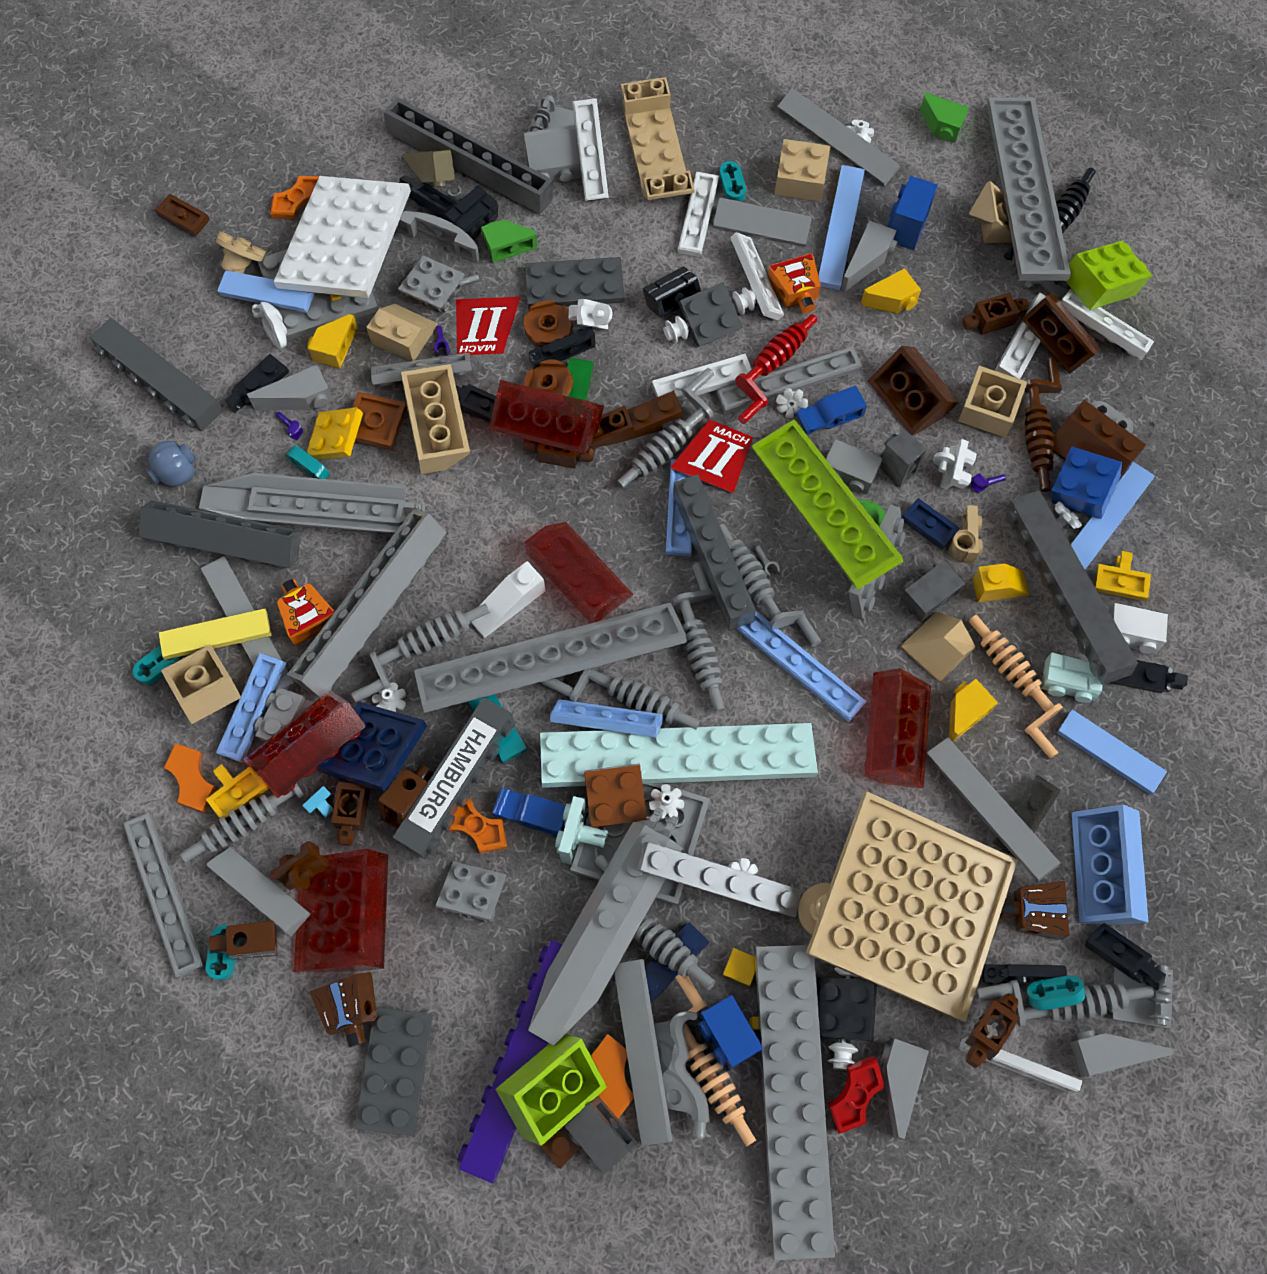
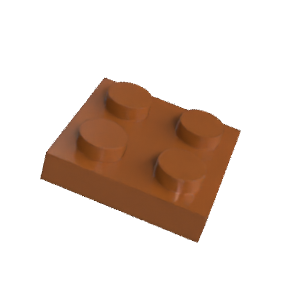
[352,392,407,450]
[584,763,647,827]

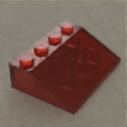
[294,849,388,973]

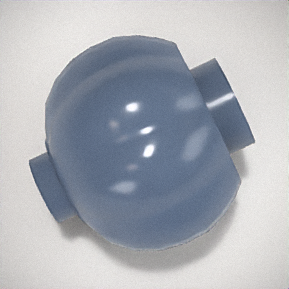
[147,441,197,487]

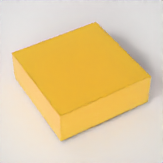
[723,948,756,987]

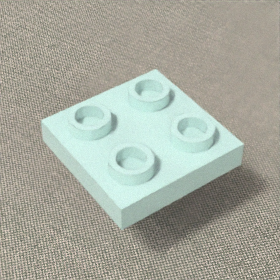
[555,796,608,865]

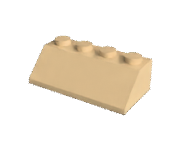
[401,364,470,474]

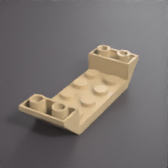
[621,77,695,200]

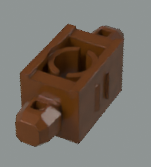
[962,292,1029,335]
[523,429,595,469]
[331,781,370,846]
[965,993,1020,1068]

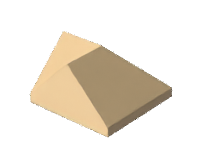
[969,181,1012,244]
[900,612,975,683]

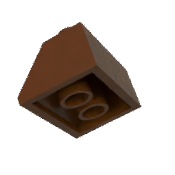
[1021,292,1100,374]
[868,346,959,436]
[1053,400,1146,478]

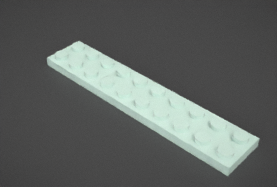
[540,723,818,788]

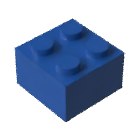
[887,175,938,251]
[1052,446,1122,519]
[697,995,763,1071]

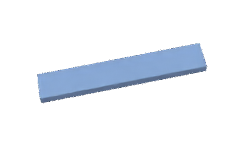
[819,165,865,290]
[1071,462,1155,569]
[735,611,867,723]

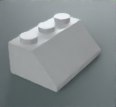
[524,125,582,182]

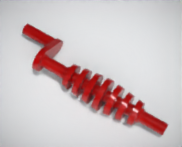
[735,314,818,424]

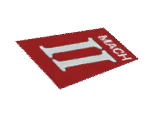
[456,296,521,355]
[670,419,753,493]

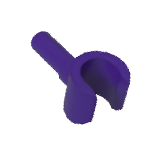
[434,325,450,356]
[276,412,304,440]
[969,473,1006,493]

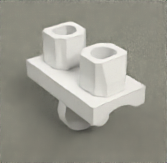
[569,299,613,329]
[933,439,977,489]

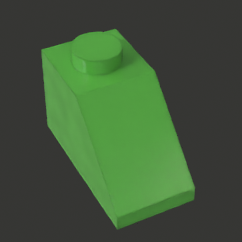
[920,92,969,143]
[481,220,538,263]

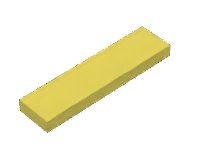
[159,609,272,660]

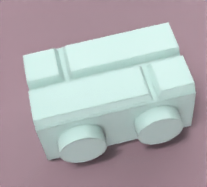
[1041,652,1103,703]

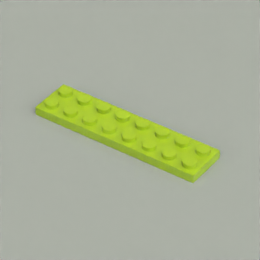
[752,419,903,590]

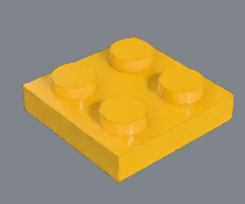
[307,407,363,460]

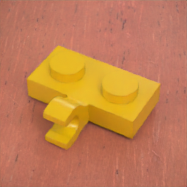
[1094,551,1151,601]
[206,764,269,820]

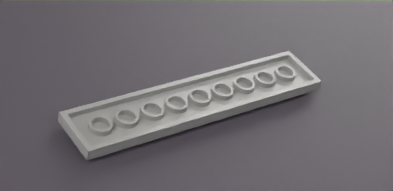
[987,98,1071,281]
[414,602,687,713]
[754,945,835,1260]

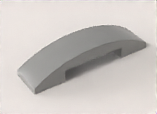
[395,211,479,263]

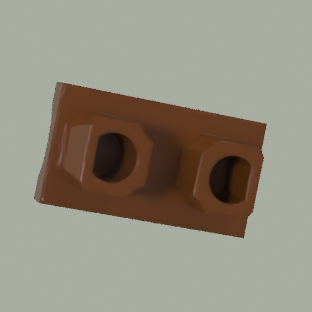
[270,841,328,891]

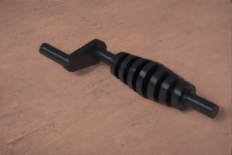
[1004,168,1096,260]

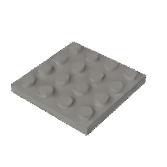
[258,249,378,341]
[570,783,710,906]

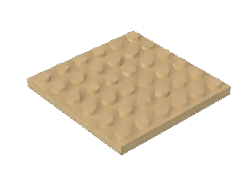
[806,792,1018,1022]

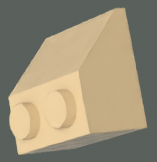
[366,304,438,361]

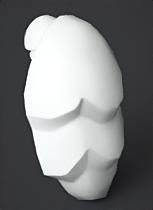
[252,302,287,349]

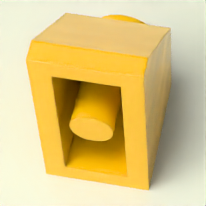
[861,268,921,313]
[307,314,358,368]
[972,563,1030,602]
[949,679,998,742]

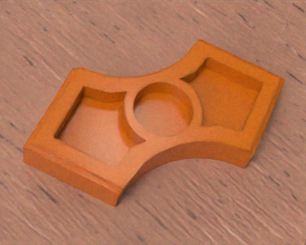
[270,176,319,219]
[164,743,216,813]
[448,798,507,853]
[591,1034,634,1119]

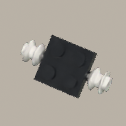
[817,967,877,1071]

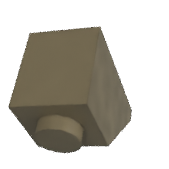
[403,150,455,187]

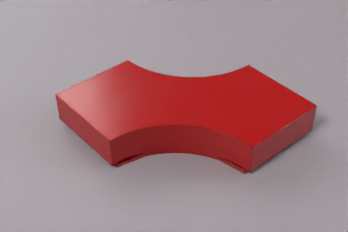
[827,1056,885,1134]

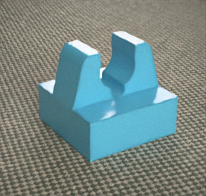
[302,786,333,818]

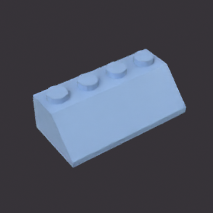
[1072,804,1149,925]

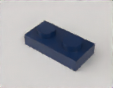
[902,498,960,550]

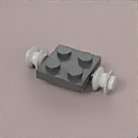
[663,282,756,347]

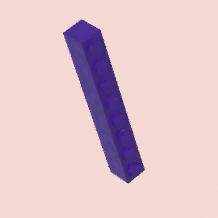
[457,940,563,1183]

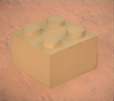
[775,139,830,201]
[958,366,1027,438]
[161,644,241,724]

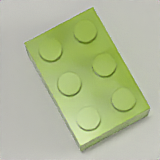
[1066,240,1153,310]
[496,1034,607,1146]

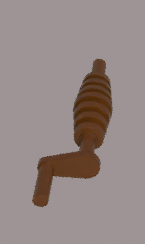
[1024,358,1062,492]

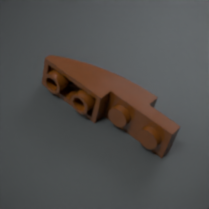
[579,390,684,447]

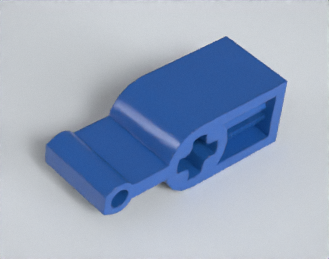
[796,385,867,435]
[492,788,566,836]

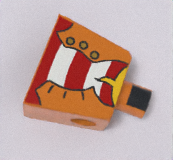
[768,253,821,314]
[277,579,334,646]

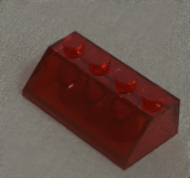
[489,380,604,454]
[525,522,633,624]
[864,668,931,789]
[243,690,366,798]

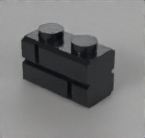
[444,186,498,240]
[643,266,701,318]

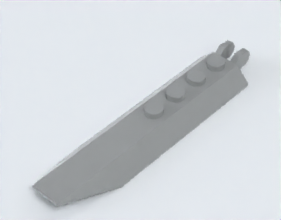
[199,473,425,534]
[528,807,683,1046]

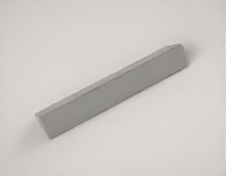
[713,198,812,246]
[206,847,310,936]

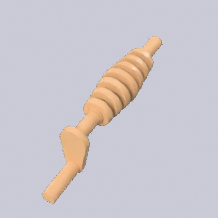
[968,615,1063,759]
[675,974,756,1147]

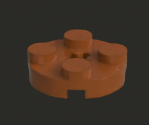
[523,300,573,348]
[523,359,573,408]

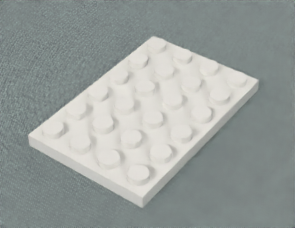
[274,176,411,298]

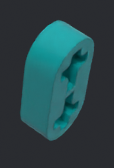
[719,161,746,202]
[285,445,330,479]
[133,645,182,685]
[206,924,239,981]
[1027,975,1085,1010]

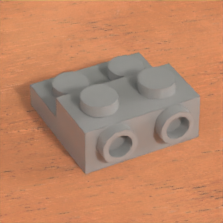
[254,687,332,760]

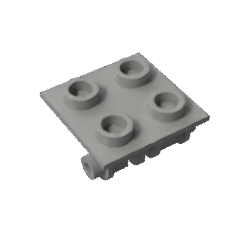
[527,95,575,132]
[398,256,465,312]
[436,861,507,923]
[1112,965,1173,1029]

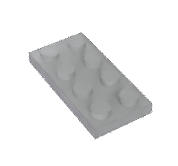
[849,504,905,620]

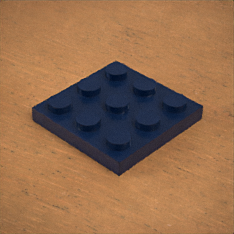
[315,701,427,792]

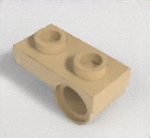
[949,505,983,563]

